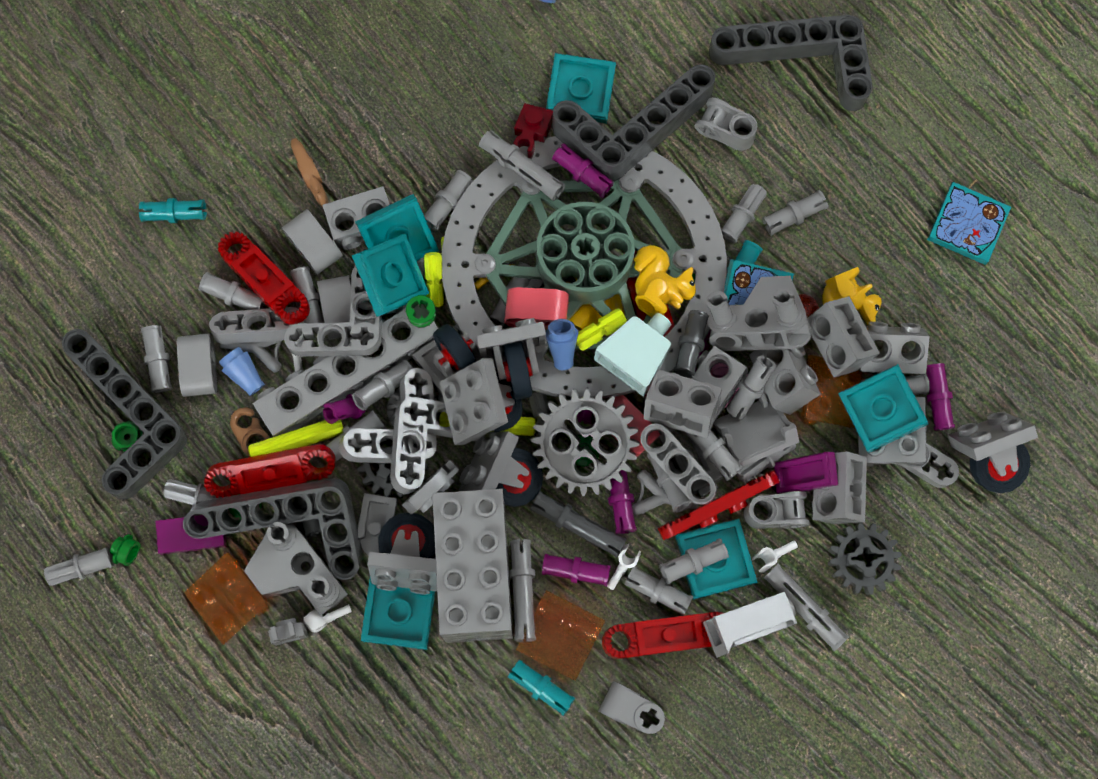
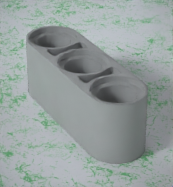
[640,423,717,505]

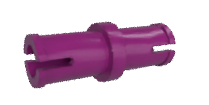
[552,143,614,198]
[926,363,955,431]
[608,470,637,534]
[542,554,611,587]

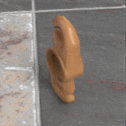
[291,138,328,208]
[230,407,270,457]

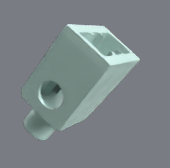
[594,313,672,397]

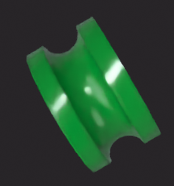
[406,295,436,328]

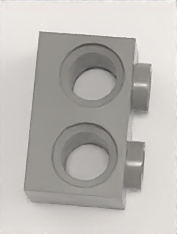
[322,186,390,250]
[807,296,880,377]
[859,322,930,374]
[691,346,749,424]
[749,346,821,415]
[643,369,722,438]
[812,451,867,524]

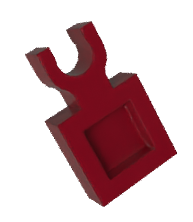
[513,103,553,159]

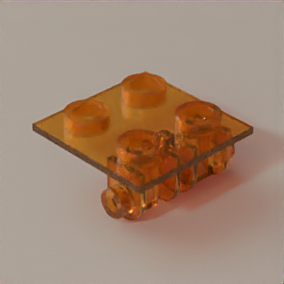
[801,355,862,429]
[184,552,269,645]
[516,590,605,681]

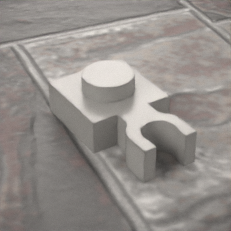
[268,618,308,646]

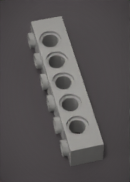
[252,304,438,437]

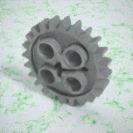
[531,387,639,496]

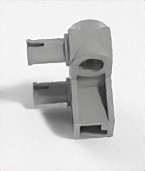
[706,276,812,351]
[244,522,348,615]

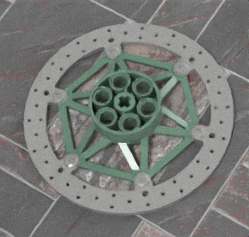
[442,136,727,399]

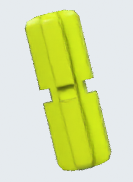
[424,252,444,307]
[576,308,627,351]

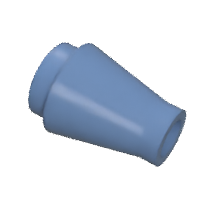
[546,319,578,370]
[219,347,265,396]

